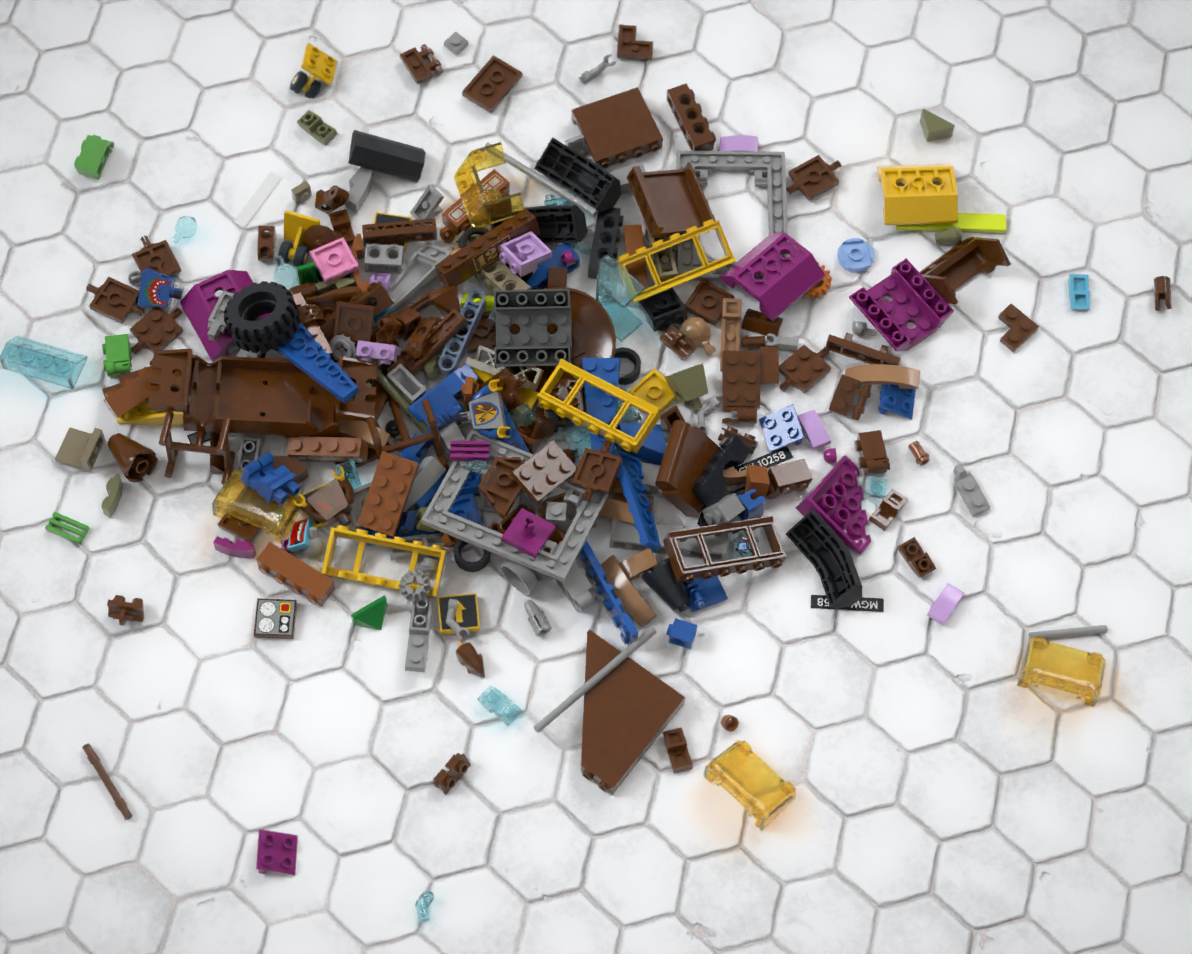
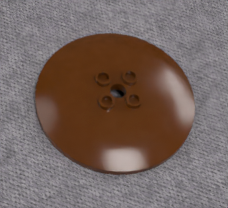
[510,287,616,393]

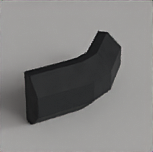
[534,137,622,212]
[490,205,587,243]
[785,509,862,609]

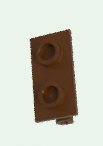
[718,426,758,454]
[432,753,471,795]

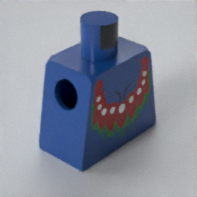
[137,268,184,307]

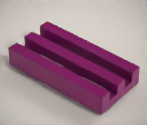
[450,441,489,461]

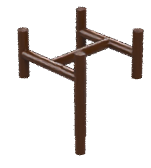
[366,396,449,470]
[158,411,236,485]

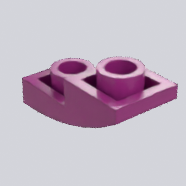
[213,536,256,558]

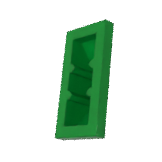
[351,595,388,631]

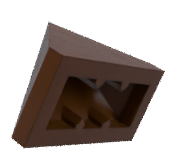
[428,286,461,313]

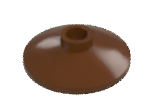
[303,225,339,251]

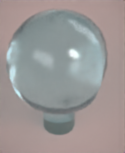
[171,216,197,244]
[273,255,296,286]
[512,404,537,427]

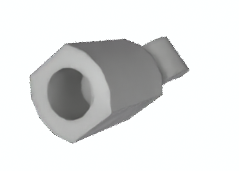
[765,333,799,352]

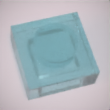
[866,476,888,499]

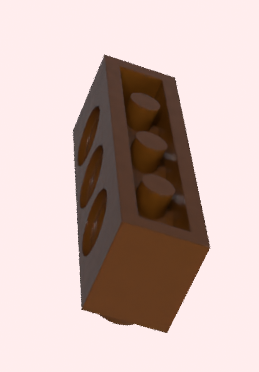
[666,83,716,151]
[319,281,394,341]

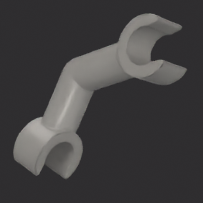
[579,54,617,84]
[697,397,720,435]
[446,599,470,642]

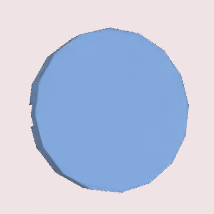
[837,238,874,273]

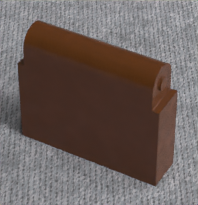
[655,420,720,517]

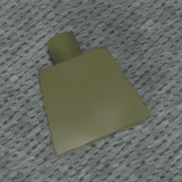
[665,363,708,411]

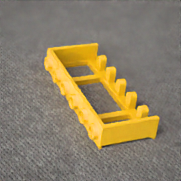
[615,219,736,304]
[537,359,661,453]
[321,525,448,598]

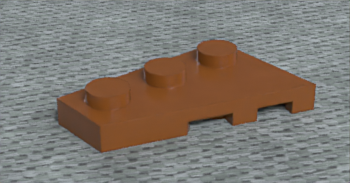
[461,377,481,411]

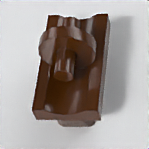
[372,313,404,345]
[659,326,697,361]
[107,595,144,626]

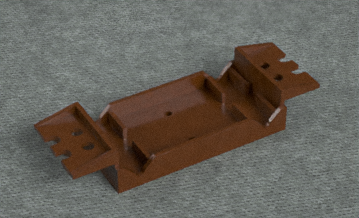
[148,348,377,437]

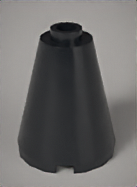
[641,558,690,613]

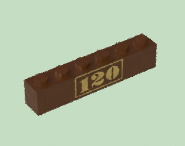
[435,209,541,287]

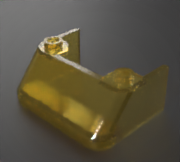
[454,142,524,227]

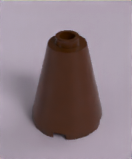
[107,433,158,483]

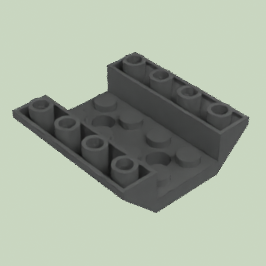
[494,289,572,367]

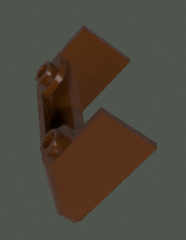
[920,237,1011,305]

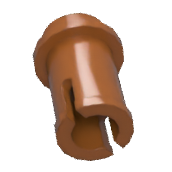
[908,441,930,466]

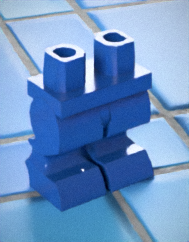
[240,451,301,505]

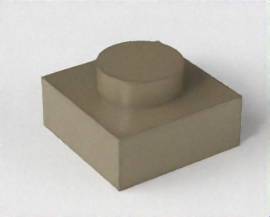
[291,181,312,204]

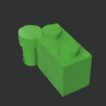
[74,134,114,180]
[102,334,132,378]

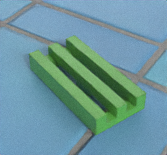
[45,512,90,545]

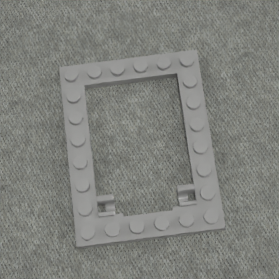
[676,151,788,281]
[421,430,612,582]

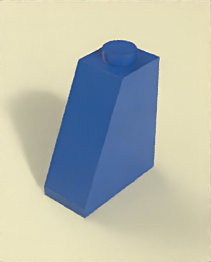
[615,423,666,466]

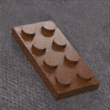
[357,451,420,537]

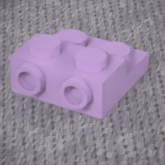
[499,231,552,277]
[356,340,401,365]

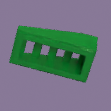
[296,262,318,285]

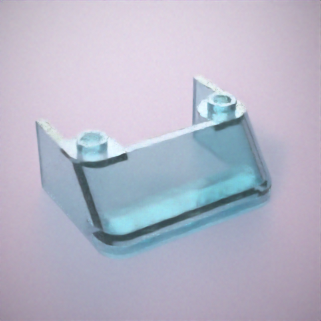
[596,255,645,342]

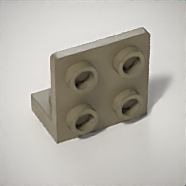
[55,427,105,472]

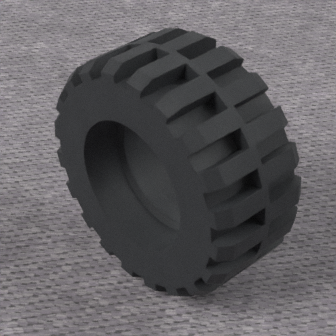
[224,281,300,353]

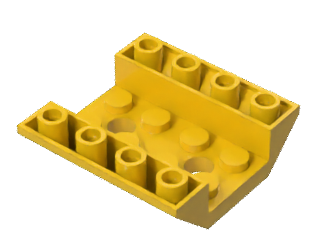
[877,163,958,226]

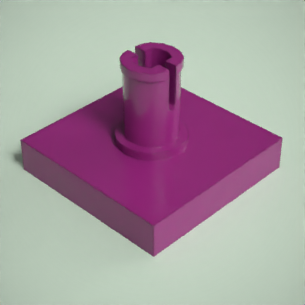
[501,508,556,559]

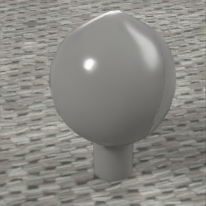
[301,527,324,559]

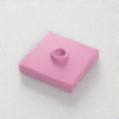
[310,237,359,284]

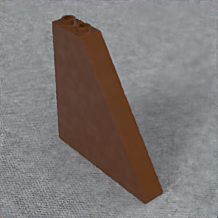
[581,629,685,794]

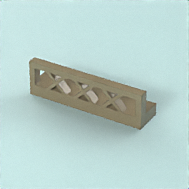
[465,345,544,392]

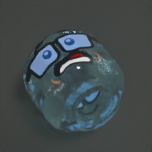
[733,532,759,558]

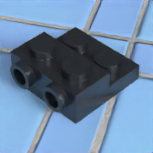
[638,288,688,332]

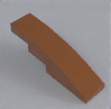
[623,224,648,293]

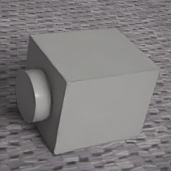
[546,502,567,530]

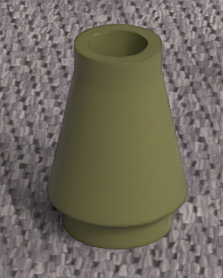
[935,226,962,244]

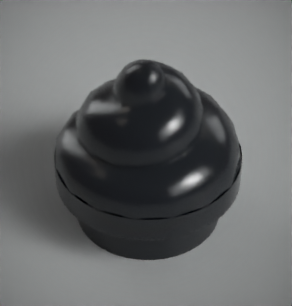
[385,420,400,438]

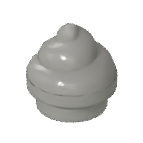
[420,558,439,578]

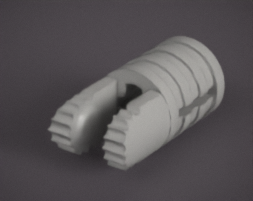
[524,599,552,637]

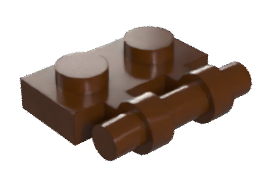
[400,44,443,84]
[829,374,872,421]

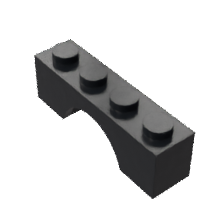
[692,435,751,507]

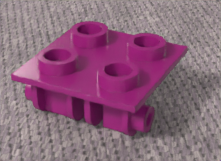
[256,829,298,875]

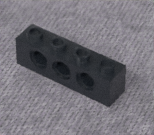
[588,207,624,281]

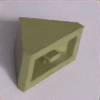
[920,109,955,142]

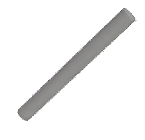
[1029,625,1108,640]

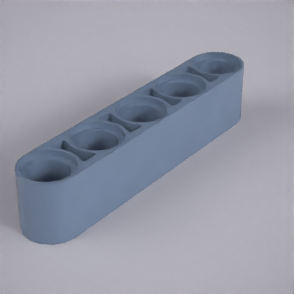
[439,289,487,377]

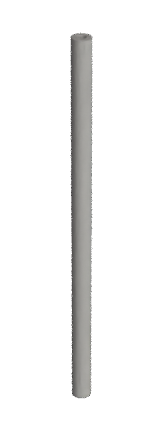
[485,143,598,217]
[533,627,657,733]

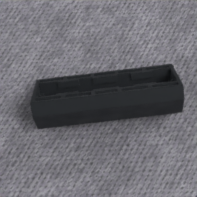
[348,130,426,182]

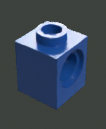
[666,618,698,650]

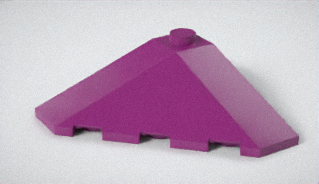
[796,455,871,555]

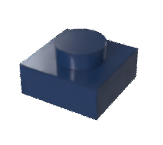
[397,510,417,535]

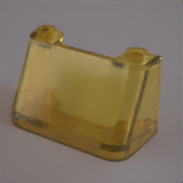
[212,470,302,544]
[1017,636,1106,707]
[703,740,796,831]

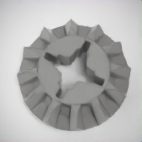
[329,334,357,362]
[399,570,431,602]

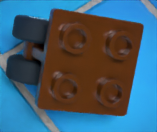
[544,379,583,433]

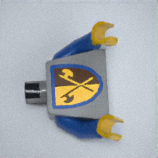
[460,379,510,439]

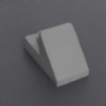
[410,185,444,220]

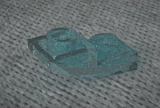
[477,685,522,726]

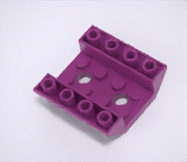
[720,232,825,321]
[849,258,954,351]
[180,270,271,362]

